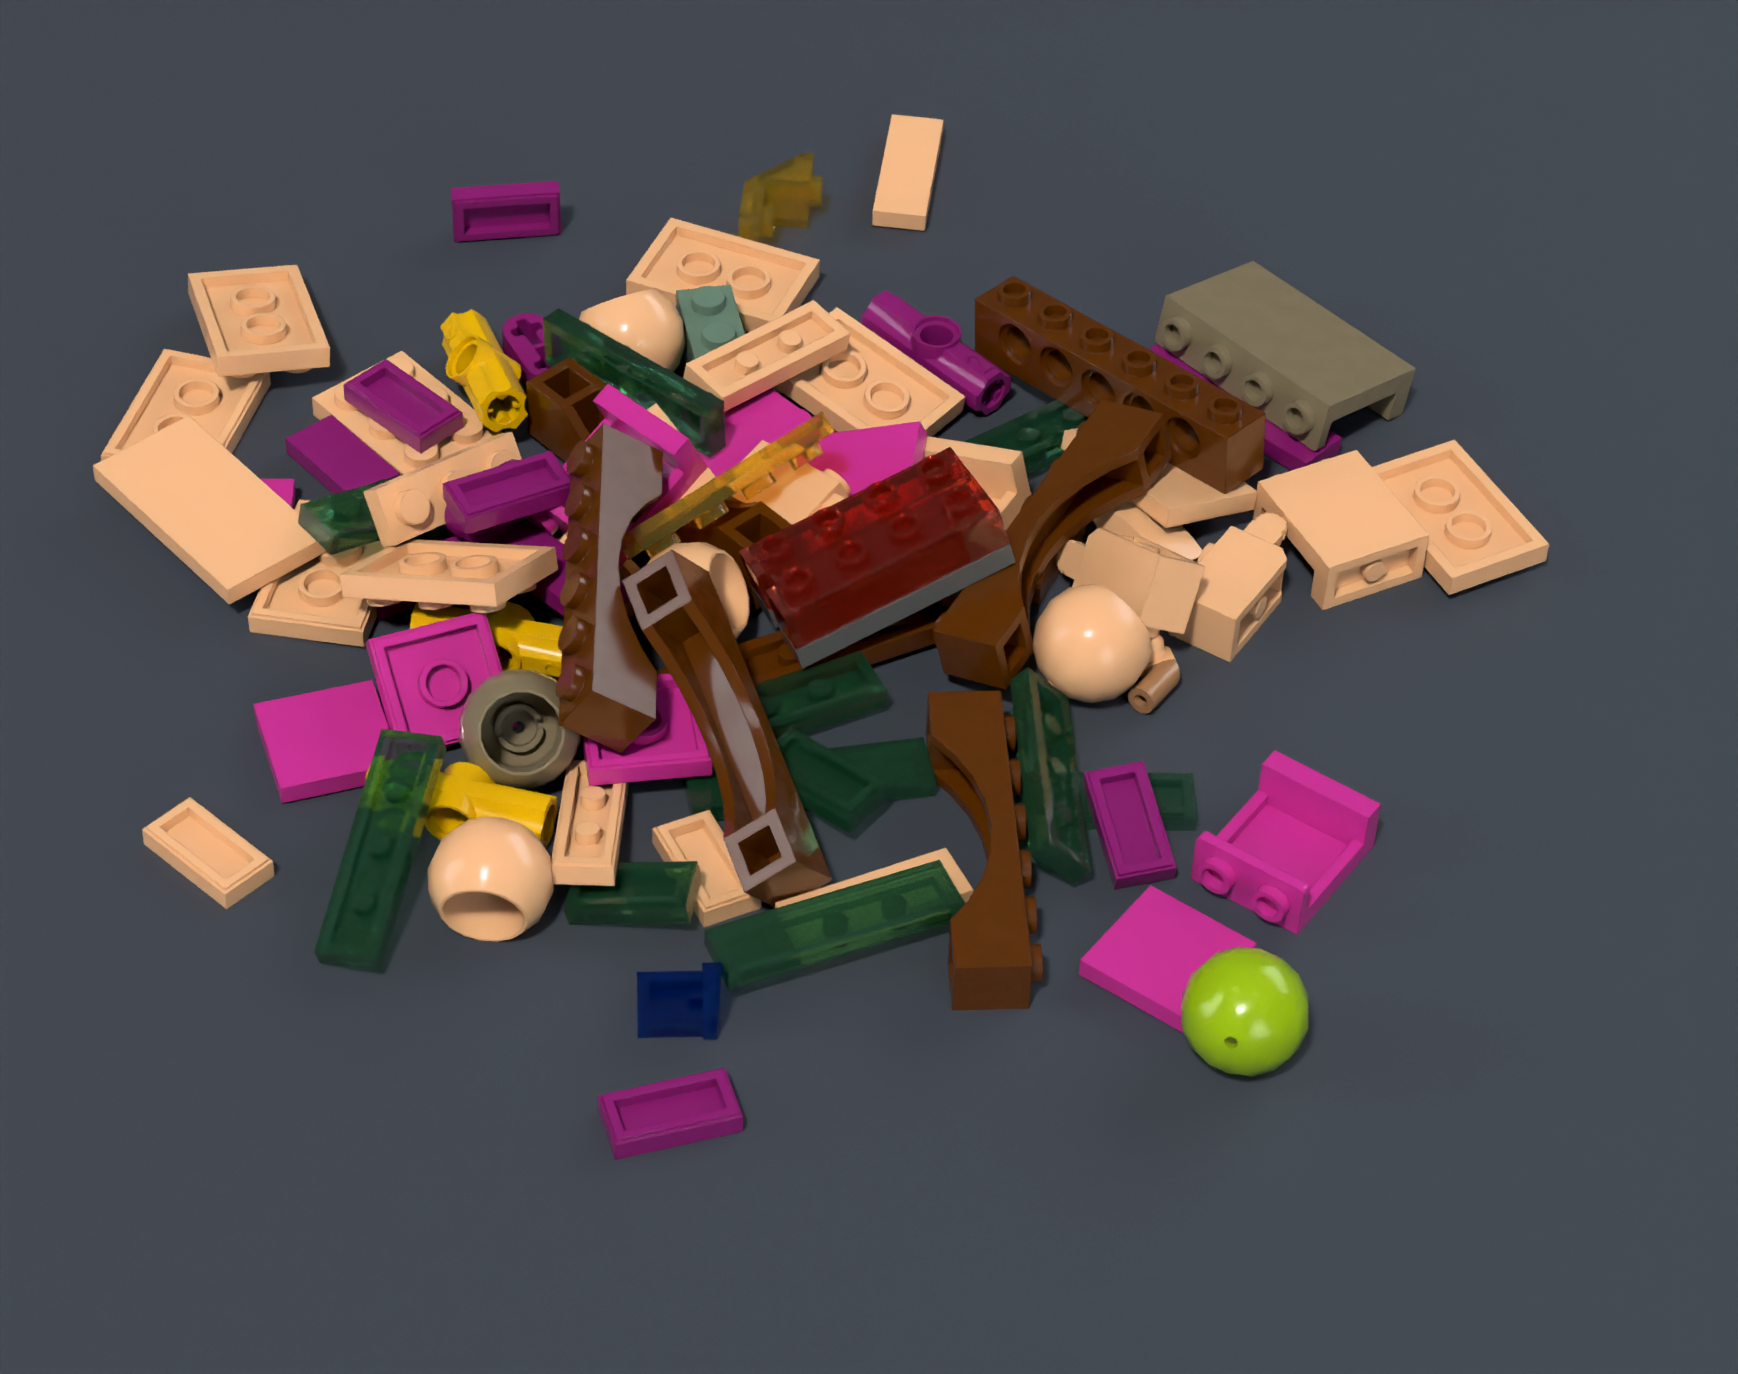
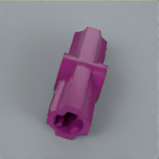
[861,290,1011,416]

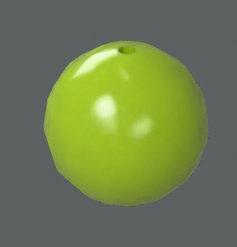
[1181,947,1309,1076]

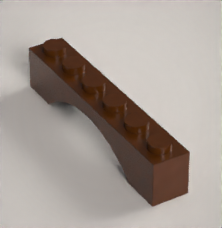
[526,357,801,610]
[933,400,1172,690]
[556,423,663,753]
[623,550,832,907]
[925,691,1043,1011]

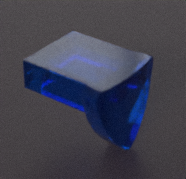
[637,962,721,1040]

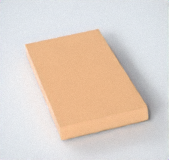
[93,416,326,605]

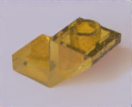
[738,153,823,243]

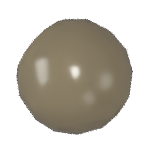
[459,669,581,790]

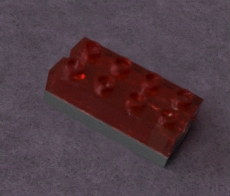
[738,447,1016,669]

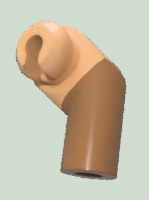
[1128,634,1180,714]

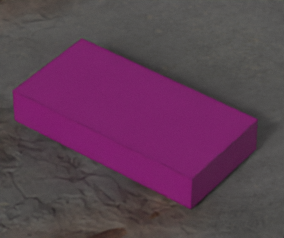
[450,181,561,242]
[343,359,463,454]
[285,414,400,508]
[442,451,570,534]
[1082,761,1177,890]
[597,1068,743,1160]

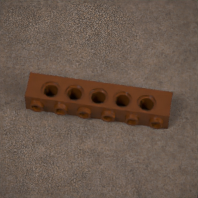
[975,276,1266,494]

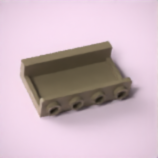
[1155,261,1416,451]

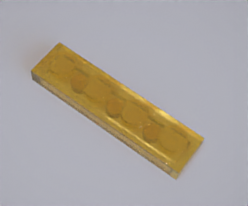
[621,412,835,560]

